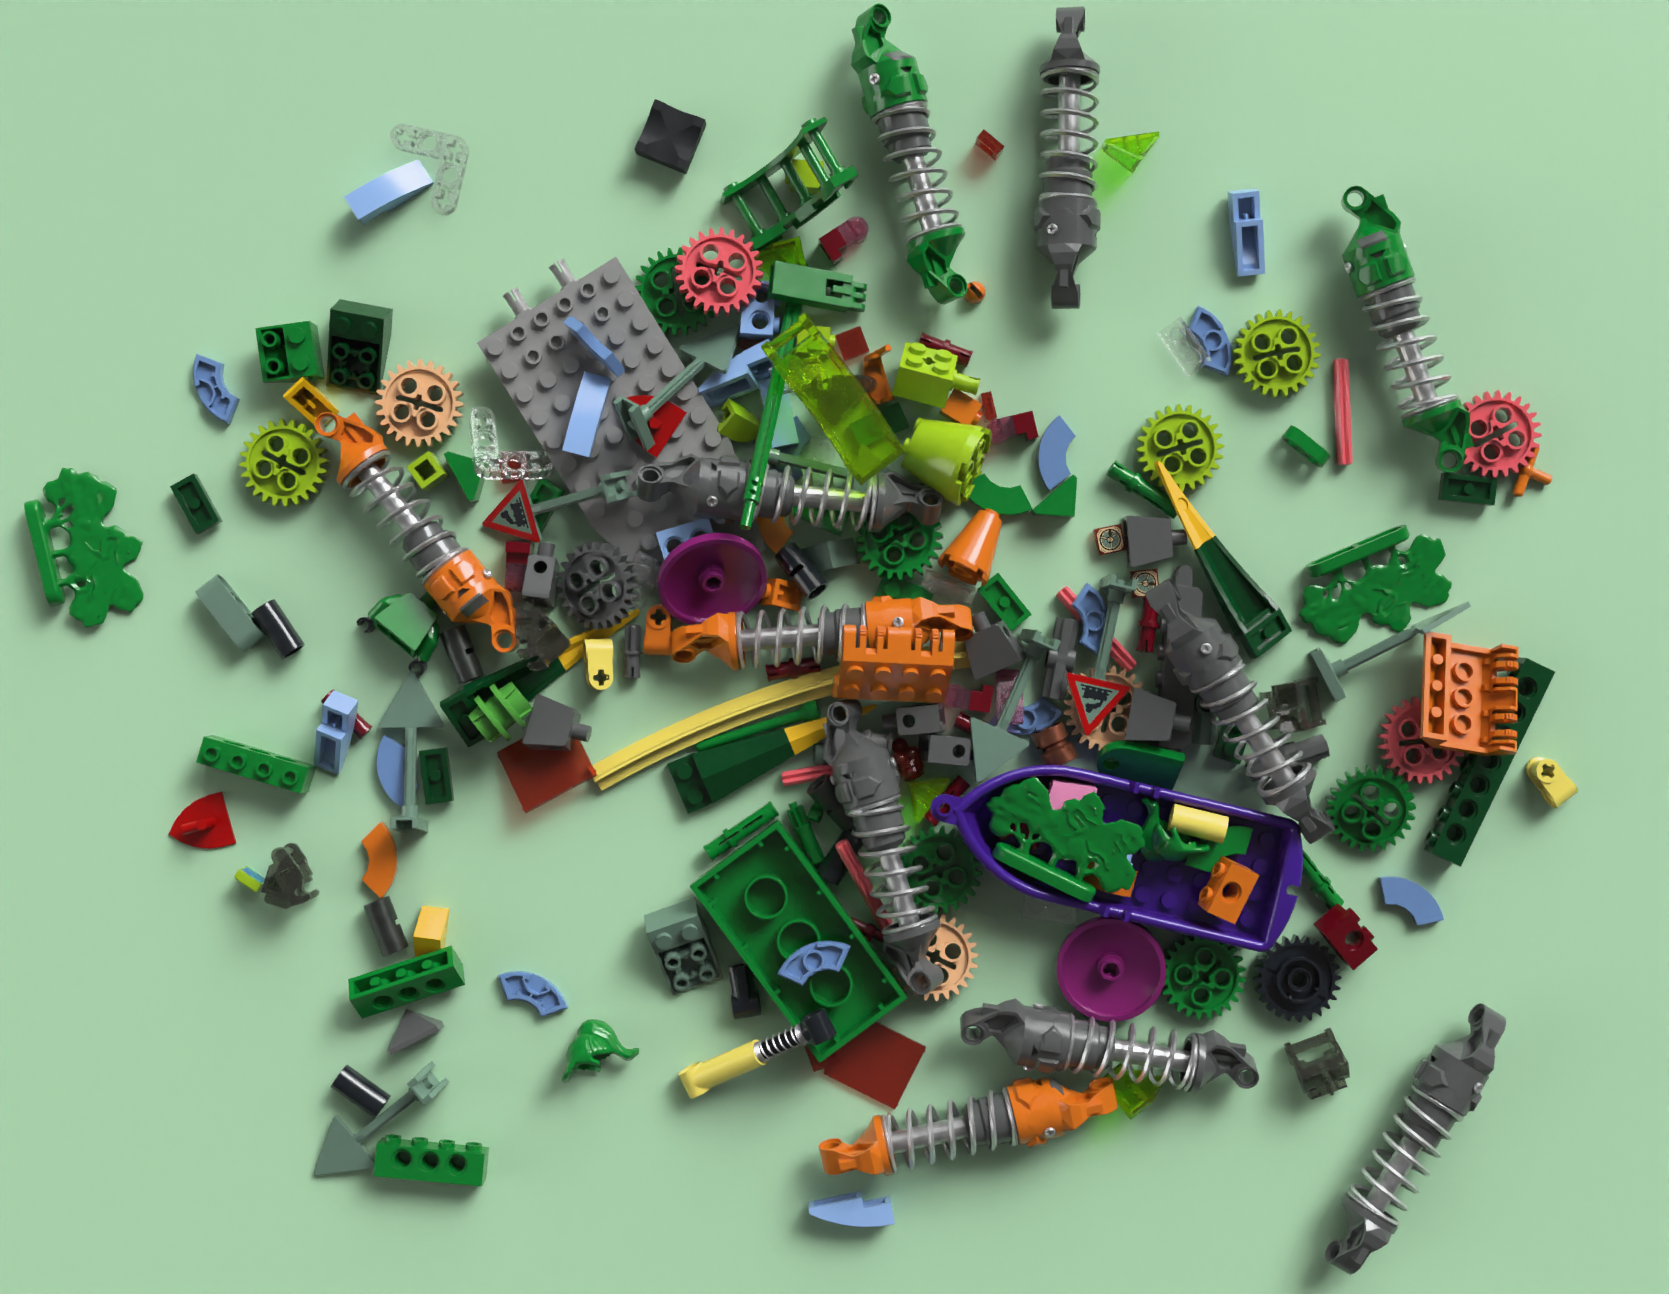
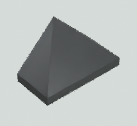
[388,1009,444,1055]

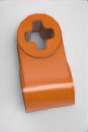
[643,604,672,656]

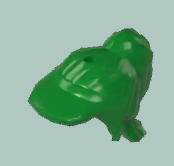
[1140,797,1210,862]
[561,1019,639,1082]

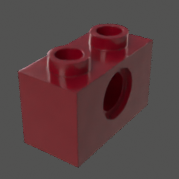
[1313,903,1378,970]

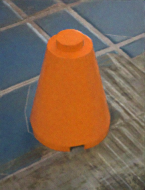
[937,508,1002,586]

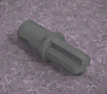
[621,624,643,678]

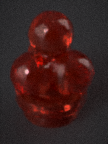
[892,738,924,782]

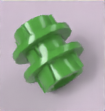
[468,681,533,743]

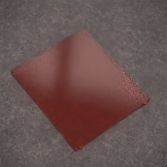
[497,738,597,814]
[824,1021,926,1109]

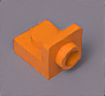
[759,578,802,612]

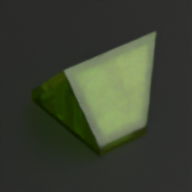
[1102,131,1160,173]
[755,237,806,276]
[908,776,951,824]
[1104,1063,1164,1120]

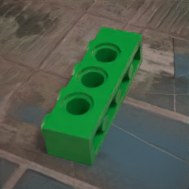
[196,735,316,794]
[348,945,465,1019]
[373,1134,489,1186]

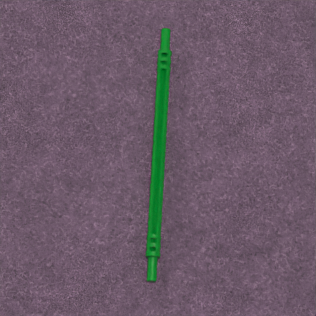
[740,262,808,530]

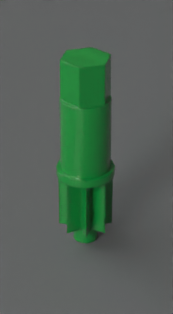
[787,801,825,865]

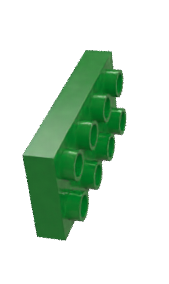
[689,819,908,1063]

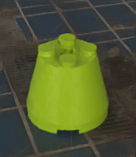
[901,417,992,506]

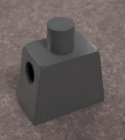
[1122,516,1187,568]
[522,542,560,609]
[964,611,1026,680]
[1125,688,1192,741]
[522,694,592,751]
[882,703,946,736]
[917,733,973,766]

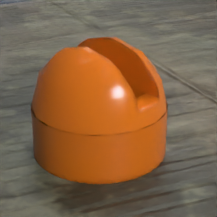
[964,281,986,304]

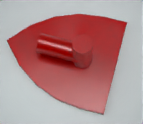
[627,395,687,458]
[169,791,236,849]

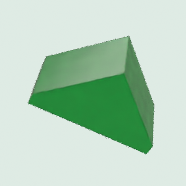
[444,451,489,503]
[1030,474,1077,518]

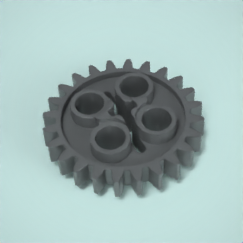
[556,541,639,630]

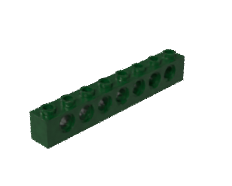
[1424,657,1555,867]

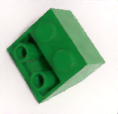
[255,321,325,383]

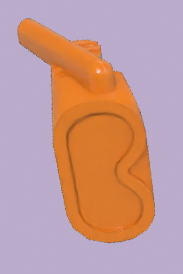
[862,344,895,404]

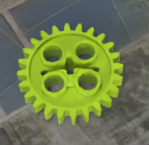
[1232,309,1321,398]
[1135,404,1224,492]
[239,419,330,507]

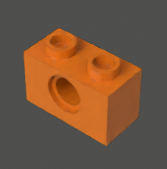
[1197,855,1259,924]

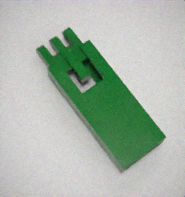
[767,260,867,313]

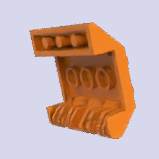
[831,625,955,703]
[1420,631,1519,756]

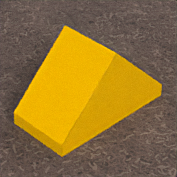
[282,377,339,425]
[413,905,450,957]

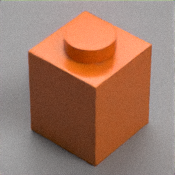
[939,389,983,425]

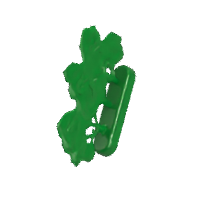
[24,468,144,628]
[1298,525,1452,644]
[986,777,1145,902]

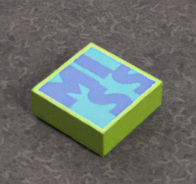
[234,866,269,892]

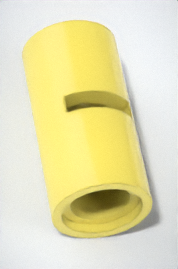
[1167,804,1229,844]

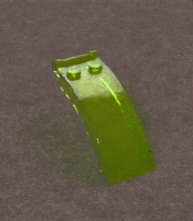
[761,312,905,485]

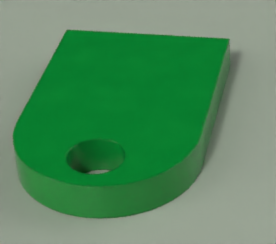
[1097,740,1185,790]

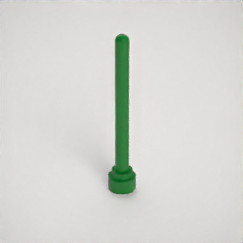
[695,699,821,752]

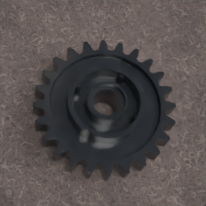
[1253,934,1342,1022]

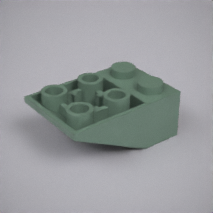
[644,898,724,995]

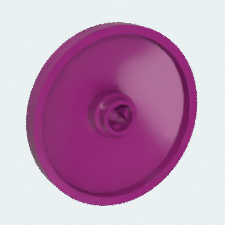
[657,533,767,625]
[1057,916,1166,1022]

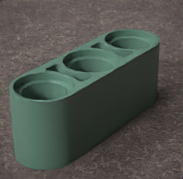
[196,574,266,652]

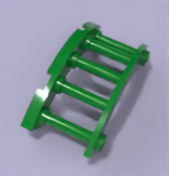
[721,116,859,253]

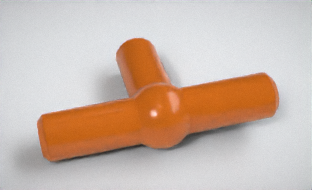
[1512,448,1552,497]

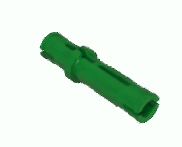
[1106,460,1177,519]
[703,801,779,861]
[1302,850,1344,910]

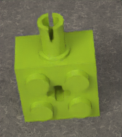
[892,342,981,409]

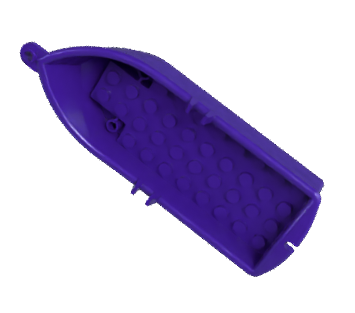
[930,765,1303,952]

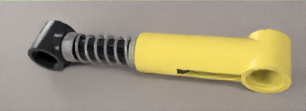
[678,1008,837,1099]

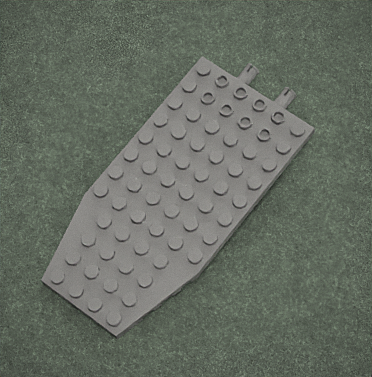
[477,257,766,590]

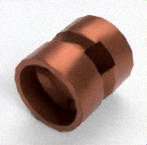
[1031,721,1078,765]

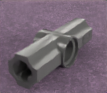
[1041,617,1080,701]
[1244,734,1330,782]

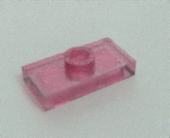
[995,669,1024,724]

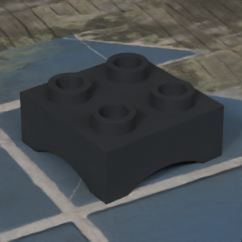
[635,99,706,174]

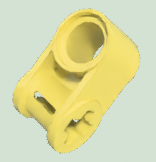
[583,638,613,690]
[1526,757,1578,809]

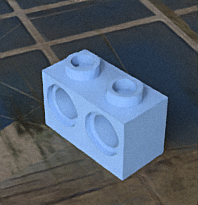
[740,280,781,341]
[656,519,714,560]

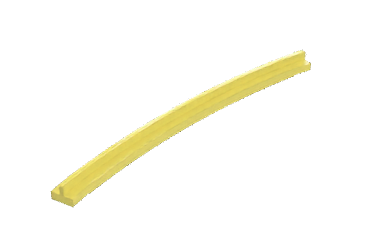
[588,641,970,791]

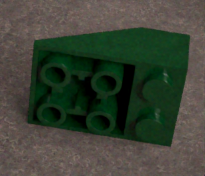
[326,299,393,395]

